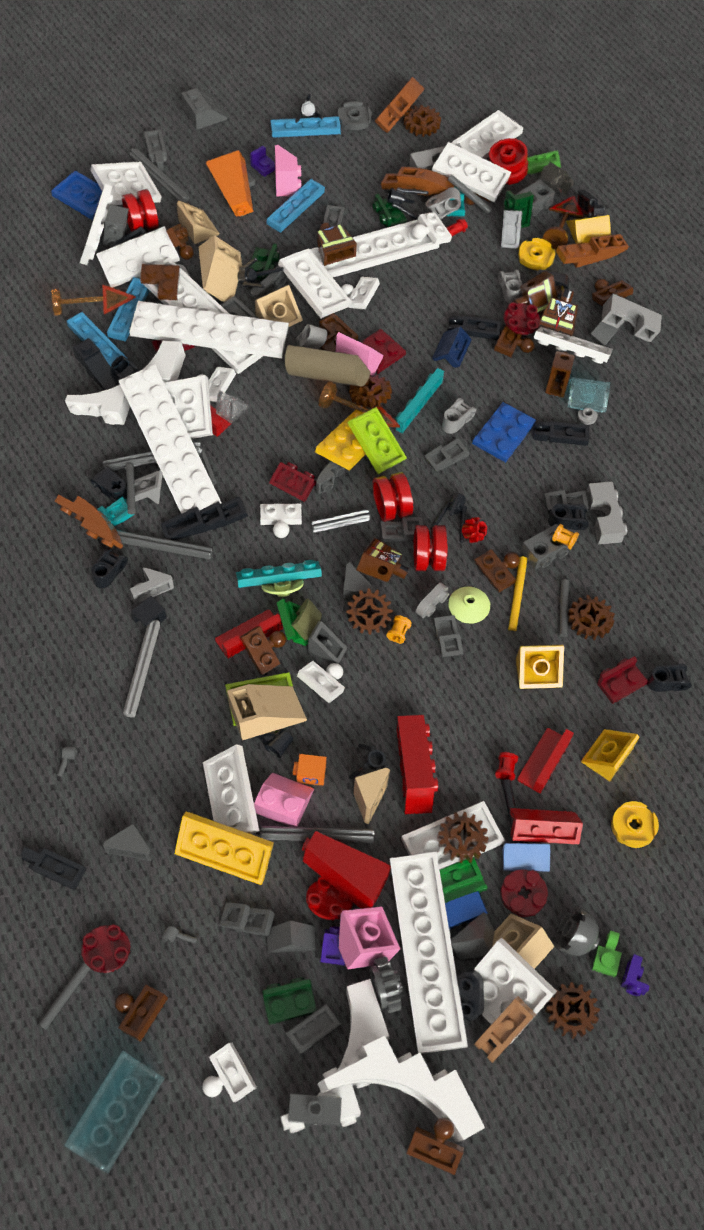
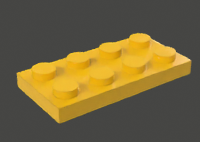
[315,409,366,471]
[175,811,274,885]

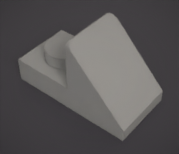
[134,470,163,504]
[130,568,174,605]

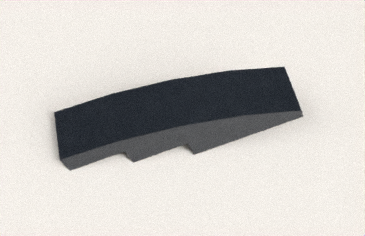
[161,496,248,540]

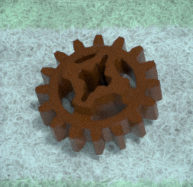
[404,105,441,137]
[349,375,392,409]
[346,588,393,635]
[568,595,615,640]
[437,812,489,864]
[545,982,600,1039]

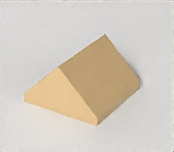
[177,200,220,244]
[255,285,303,327]
[354,768,390,824]

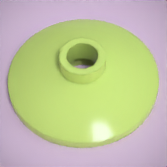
[261,579,304,597]
[448,587,490,623]

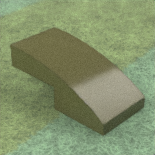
[292,598,322,640]

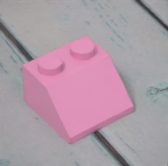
[275,145,301,197]
[336,332,384,377]
[254,773,314,827]
[339,907,400,969]

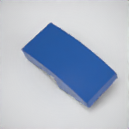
[445,891,488,930]

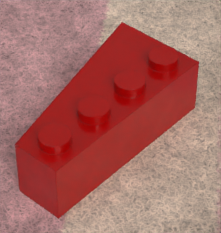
[396,715,438,814]

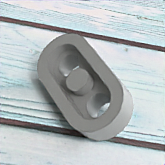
[416,582,449,618]

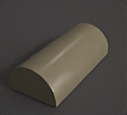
[285,345,371,387]

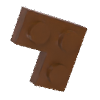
[140,264,180,300]
[319,313,358,352]

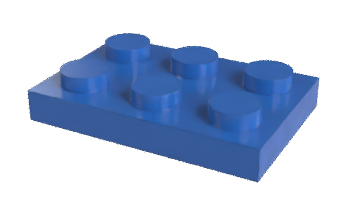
[51,171,102,220]
[472,402,536,463]

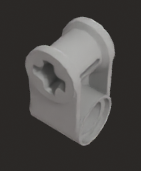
[425,188,461,219]
[498,270,522,303]
[296,324,327,349]
[442,398,476,434]

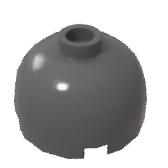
[554,906,599,956]

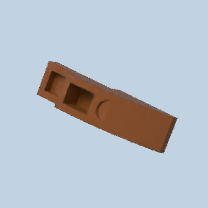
[375,77,424,133]
[381,167,454,196]
[556,234,629,268]
[54,495,123,549]

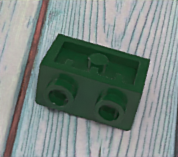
[502,191,534,228]
[372,194,407,228]
[249,243,280,281]
[262,977,317,1025]

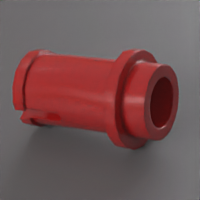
[446,219,468,237]

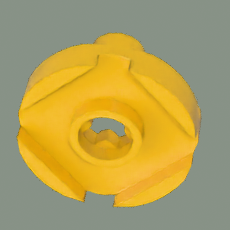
[518,238,555,270]
[611,801,659,848]

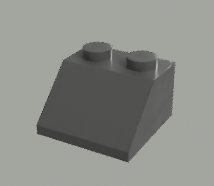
[181,88,228,129]

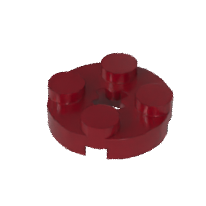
[500,869,548,917]

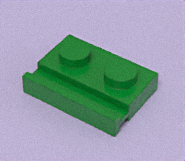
[277,599,309,646]
[439,857,488,903]

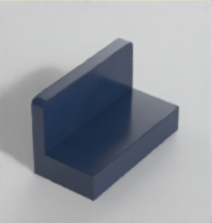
[432,326,472,368]

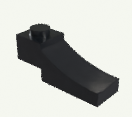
[73,338,121,391]

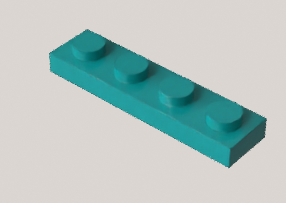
[395,368,444,433]
[236,560,322,588]

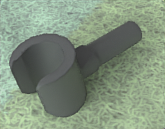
[56,746,77,777]
[162,926,197,944]

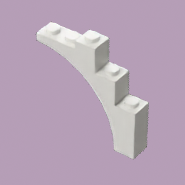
[65,341,185,425]
[281,979,389,1133]
[317,1035,485,1143]

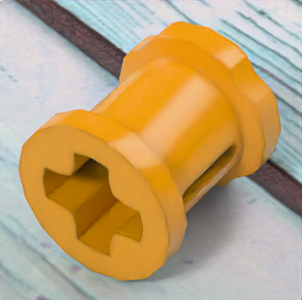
[552,524,579,550]
[386,615,412,644]

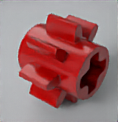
[462,517,487,543]

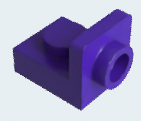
[250,146,275,177]
[321,926,345,965]
[621,954,650,996]

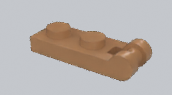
[474,996,537,1063]

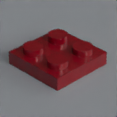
[360,329,406,374]

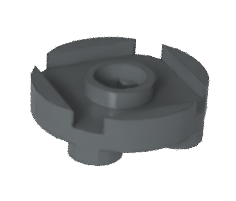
[338,101,372,130]

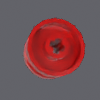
[489,138,529,185]
[121,189,159,232]
[372,472,413,522]
[413,525,448,571]

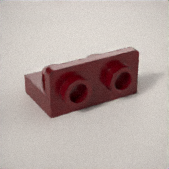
[269,462,316,502]
[597,656,648,704]

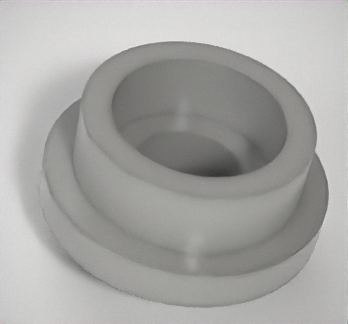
[578,407,598,425]

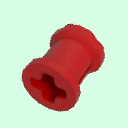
[495,752,519,781]

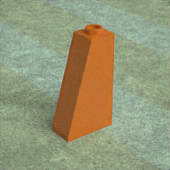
[206,150,253,216]

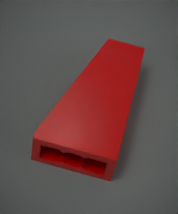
[302,831,391,909]

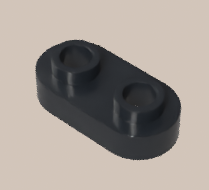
[457,969,484,1021]

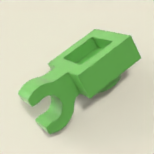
[592,930,622,977]

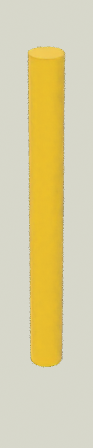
[508,556,527,631]

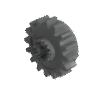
[369,956,402,1013]

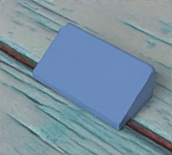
[502,843,550,872]

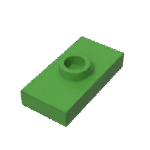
[527,150,561,174]

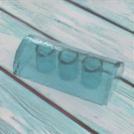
[63,1051,165,1173]

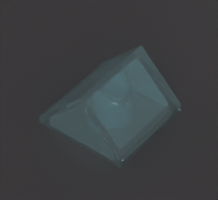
[567,377,611,413]

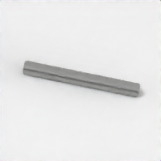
[123,620,160,717]

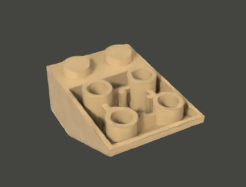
[199,235,242,302]
[227,684,307,740]

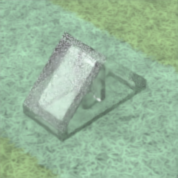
[216,390,250,423]

